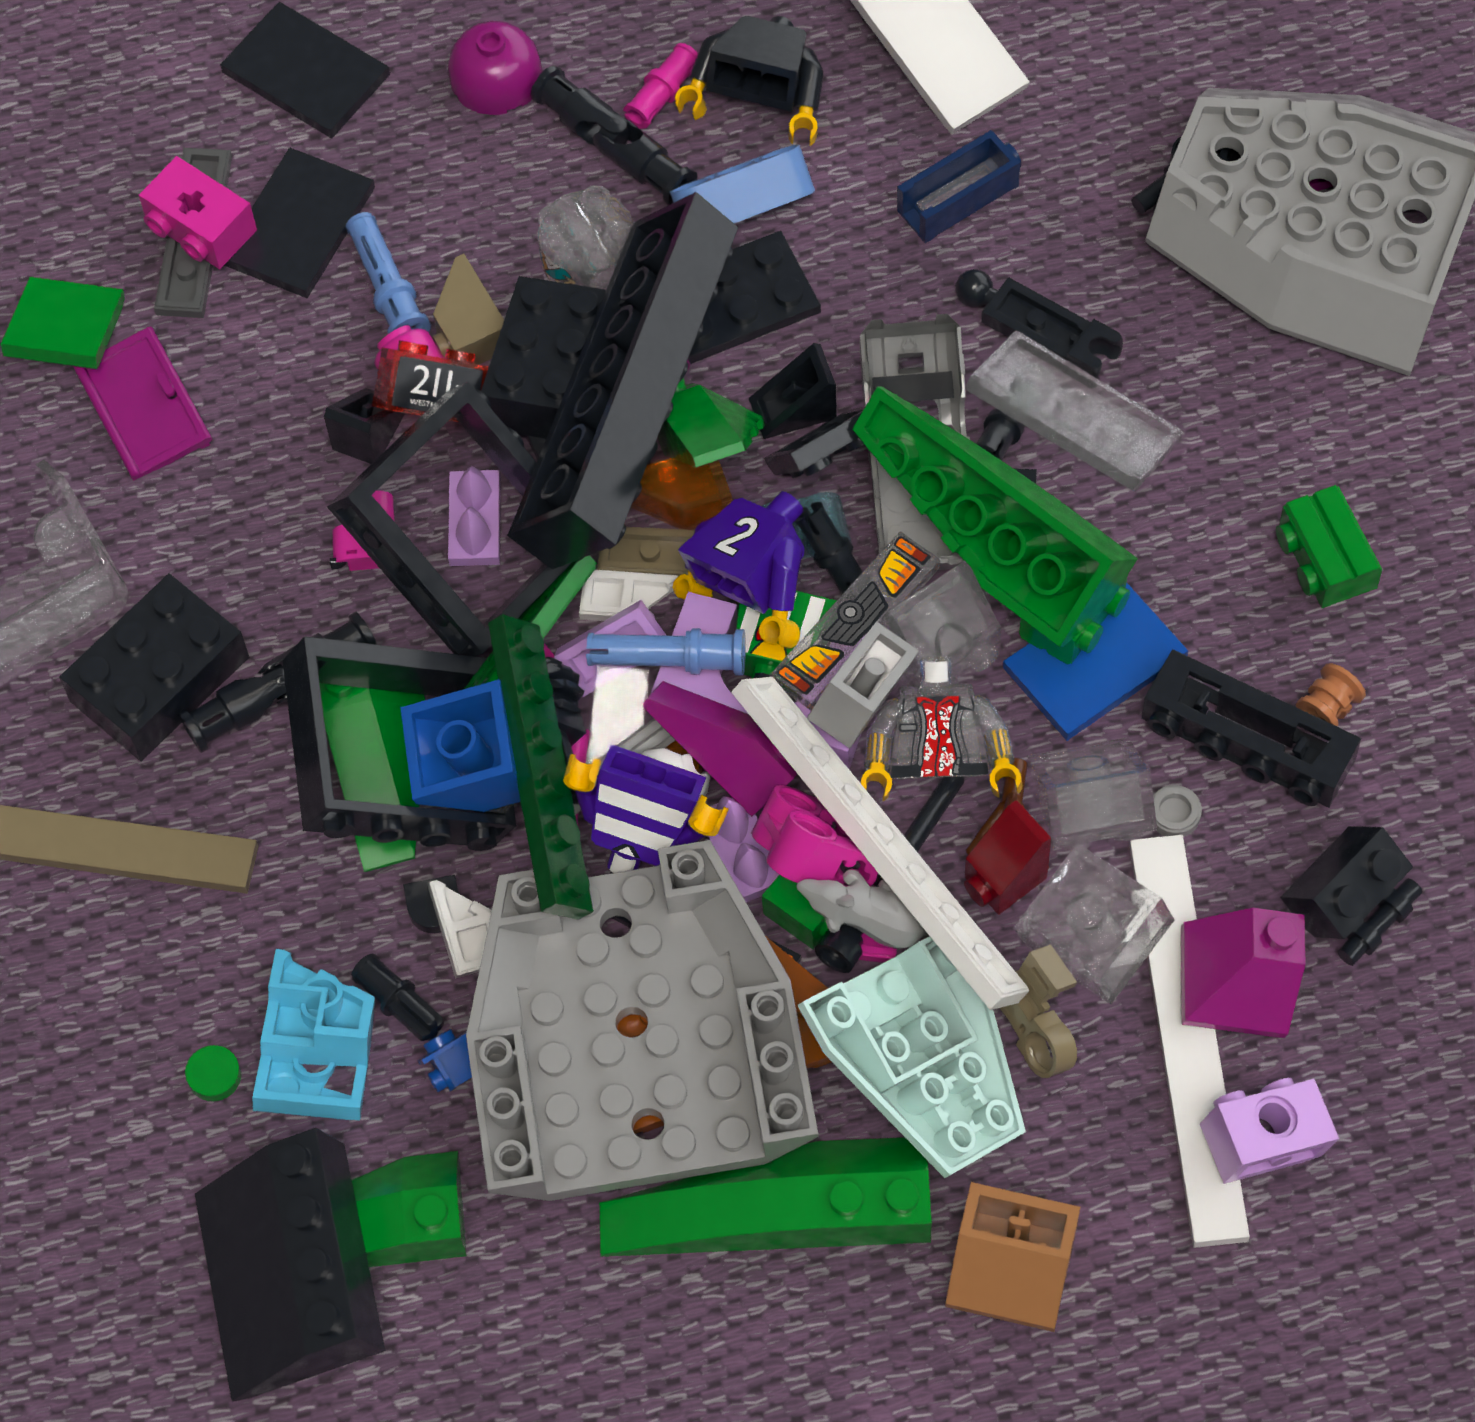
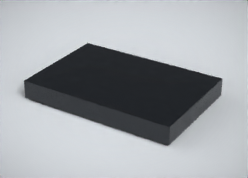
[220,1,390,139]
[224,147,375,299]

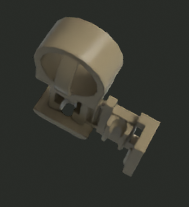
[1000,944,1077,1078]

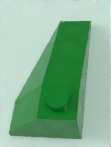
[658,378,765,467]
[320,683,425,872]

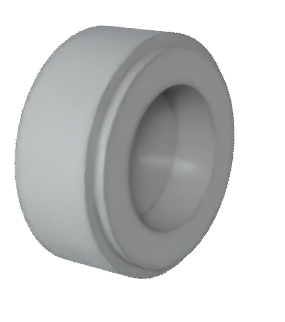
[1148,785,1202,837]

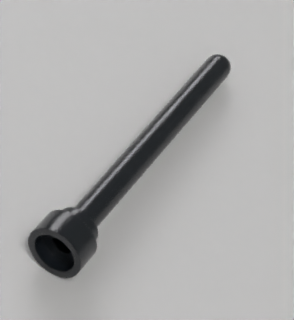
[815,775,964,973]

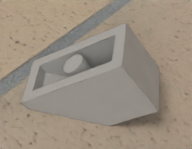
[807,621,919,749]

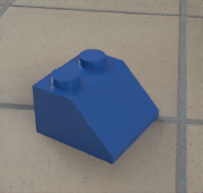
[400,679,521,812]

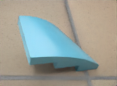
[252,949,375,1120]

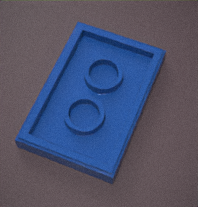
[1003,583,1188,741]

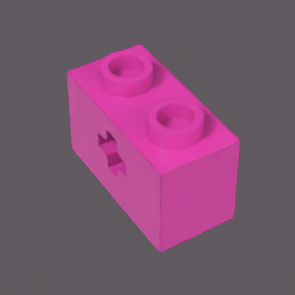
[139,156,257,269]

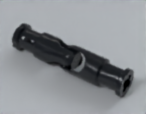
[530,65,698,205]
[178,611,377,753]

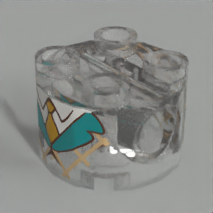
[537,185,633,290]

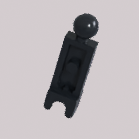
[955,269,1123,387]

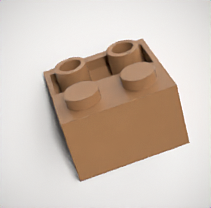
[945,1182,1080,1332]

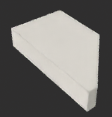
[579,570,678,621]
[427,880,492,978]

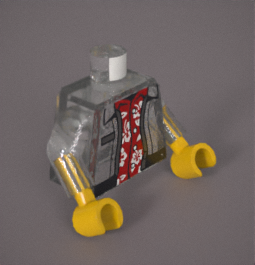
[860,656,1022,801]

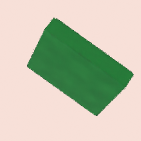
[1,277,125,369]

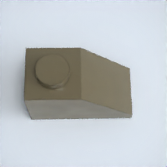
[431,254,504,368]

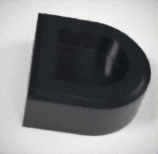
[403,874,459,934]

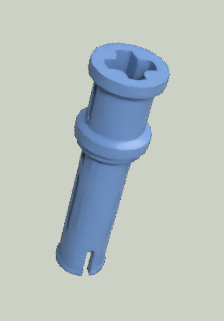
[346,212,431,334]
[586,628,746,676]

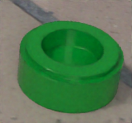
[185,1045,241,1101]

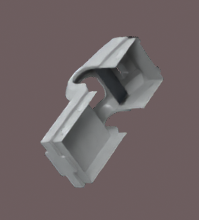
[859,314,970,573]

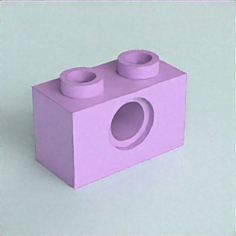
[1200,1078,1339,1184]

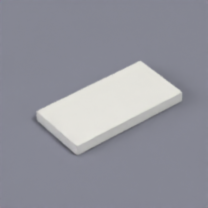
[850,0,1030,135]

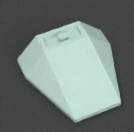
[797,936,1026,1178]

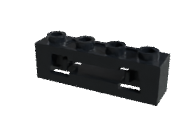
[1141,649,1362,808]

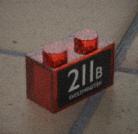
[372,340,489,422]

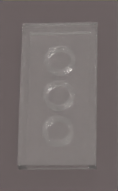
[965,331,1184,492]

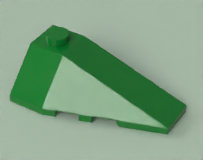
[352,1151,467,1267]

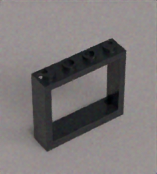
[327,381,572,656]
[282,636,517,851]

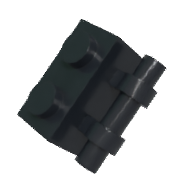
[1280,826,1422,966]

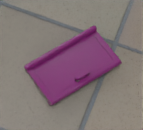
[73,326,212,481]

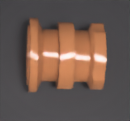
[1296,663,1366,726]

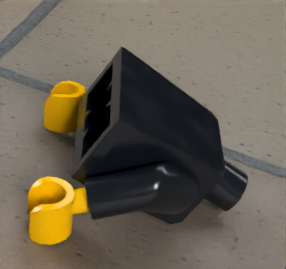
[675,16,824,146]

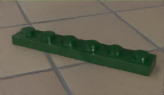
[488,614,594,920]

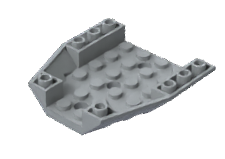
[1145,88,1475,376]
[466,840,819,1201]

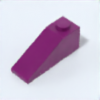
[641,681,797,817]

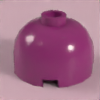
[448,20,543,115]

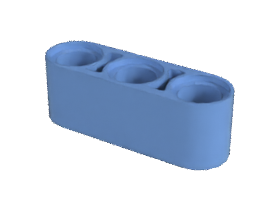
[670,144,815,223]

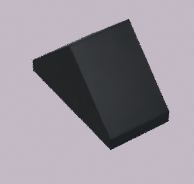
[749,343,837,439]
[324,388,408,464]

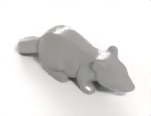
[796,870,929,949]

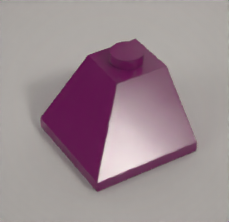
[1181,908,1306,1038]

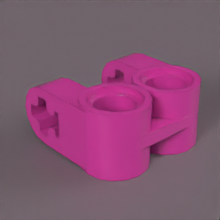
[751,785,878,887]

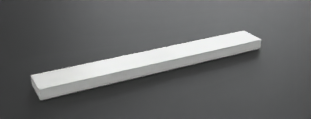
[731,677,1029,1010]
[1129,835,1250,1248]

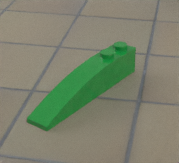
[853,386,1138,647]
[600,1137,932,1257]

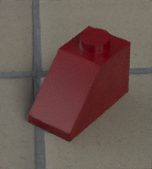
[964,800,1051,915]

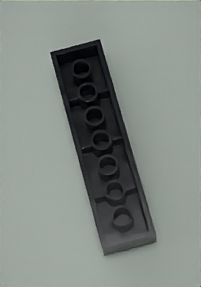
[507,192,738,570]

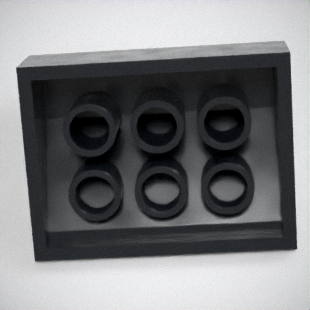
[195,1127,385,1402]

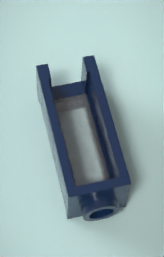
[897,130,1021,244]

